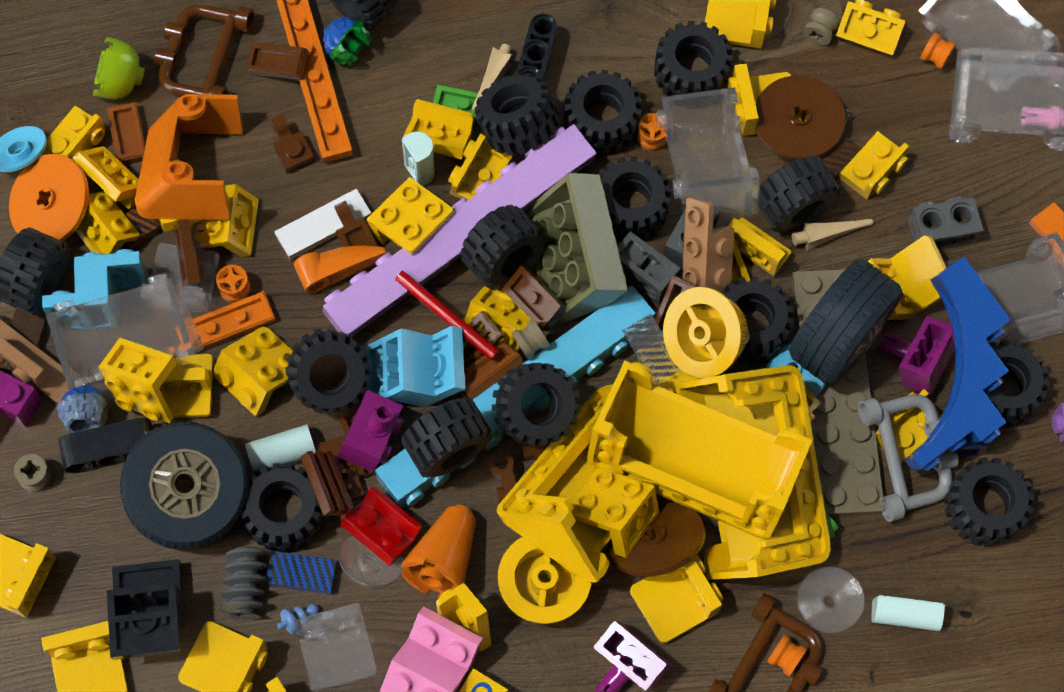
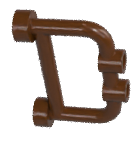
[155,4,254,96]
[708,593,823,692]

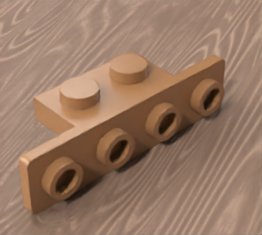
[682,197,734,292]
[0,319,83,404]

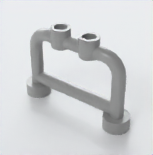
[858,395,958,522]

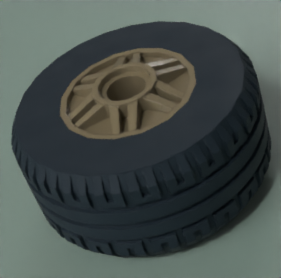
[789,260,903,384]
[120,421,248,550]

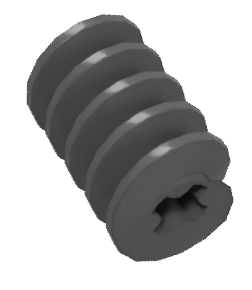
[220,547,269,620]

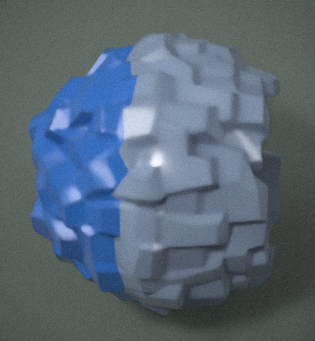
[56,384,109,433]

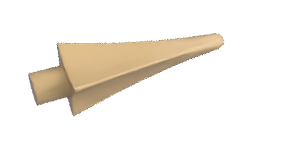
[472,44,512,111]
[792,219,874,250]

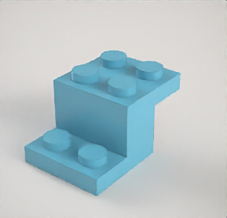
[42,249,150,331]
[363,326,465,407]

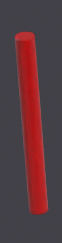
[395,270,499,361]

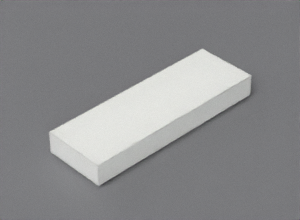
[274,189,372,260]

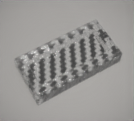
[622,314,681,385]

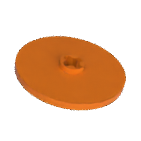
[9,154,89,241]

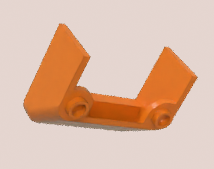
[135,94,243,220]

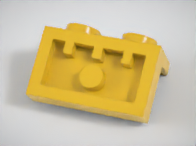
[836,0,905,56]
[40,106,106,160]
[838,131,910,200]
[74,146,139,209]
[75,191,140,255]
[728,218,791,276]
[464,286,531,352]
[875,389,942,464]
[436,583,491,652]

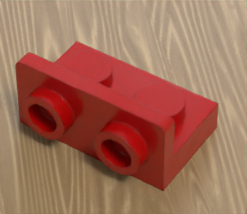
[340,486,422,567]

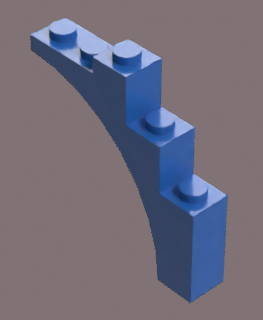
[905,257,1011,472]

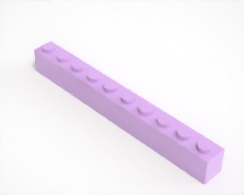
[323,124,596,338]

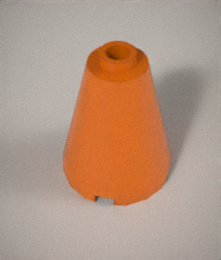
[401,505,476,598]

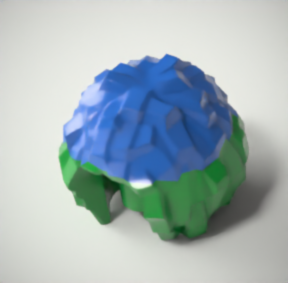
[323,17,372,65]

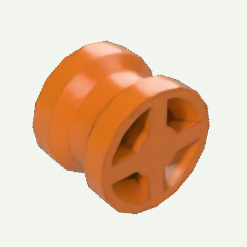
[920,32,956,70]
[637,113,669,151]
[216,265,250,303]
[767,634,807,677]

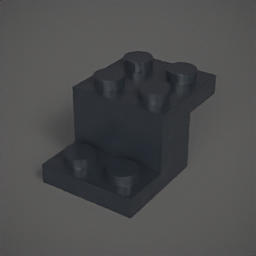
[106,559,185,660]

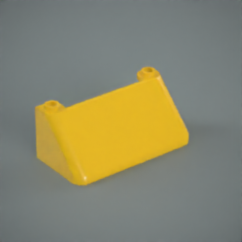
[587,360,812,539]
[675,365,831,580]
[497,385,674,583]

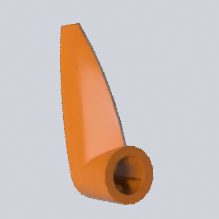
[293,245,386,294]

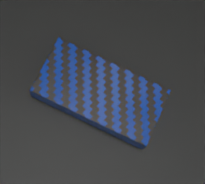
[265,551,337,595]

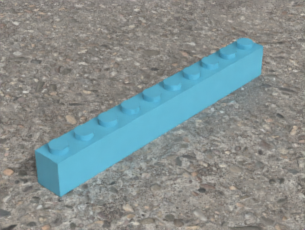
[375,285,656,508]

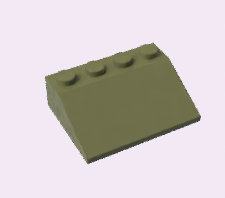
[524,173,628,329]

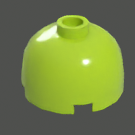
[93,36,145,100]

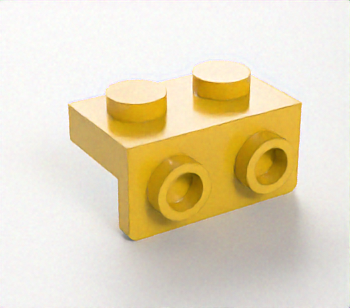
[404,99,474,160]
[448,133,512,201]

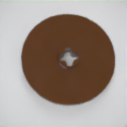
[755,75,846,160]
[607,503,705,577]

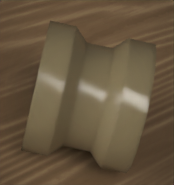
[803,8,840,46]
[512,319,550,360]
[14,454,52,492]

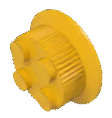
[663,287,750,378]
[498,537,591,624]

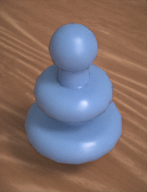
[277,604,319,635]

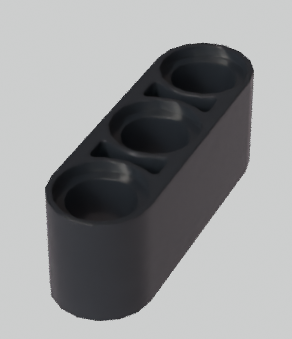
[516,13,557,81]
[58,418,153,473]

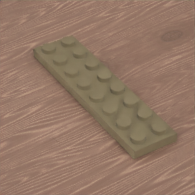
[791,269,885,517]

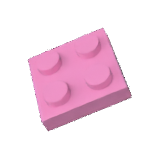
[380,606,483,692]

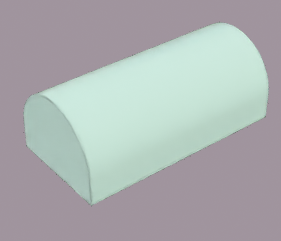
[402,132,435,187]
[245,424,316,476]
[871,595,945,631]

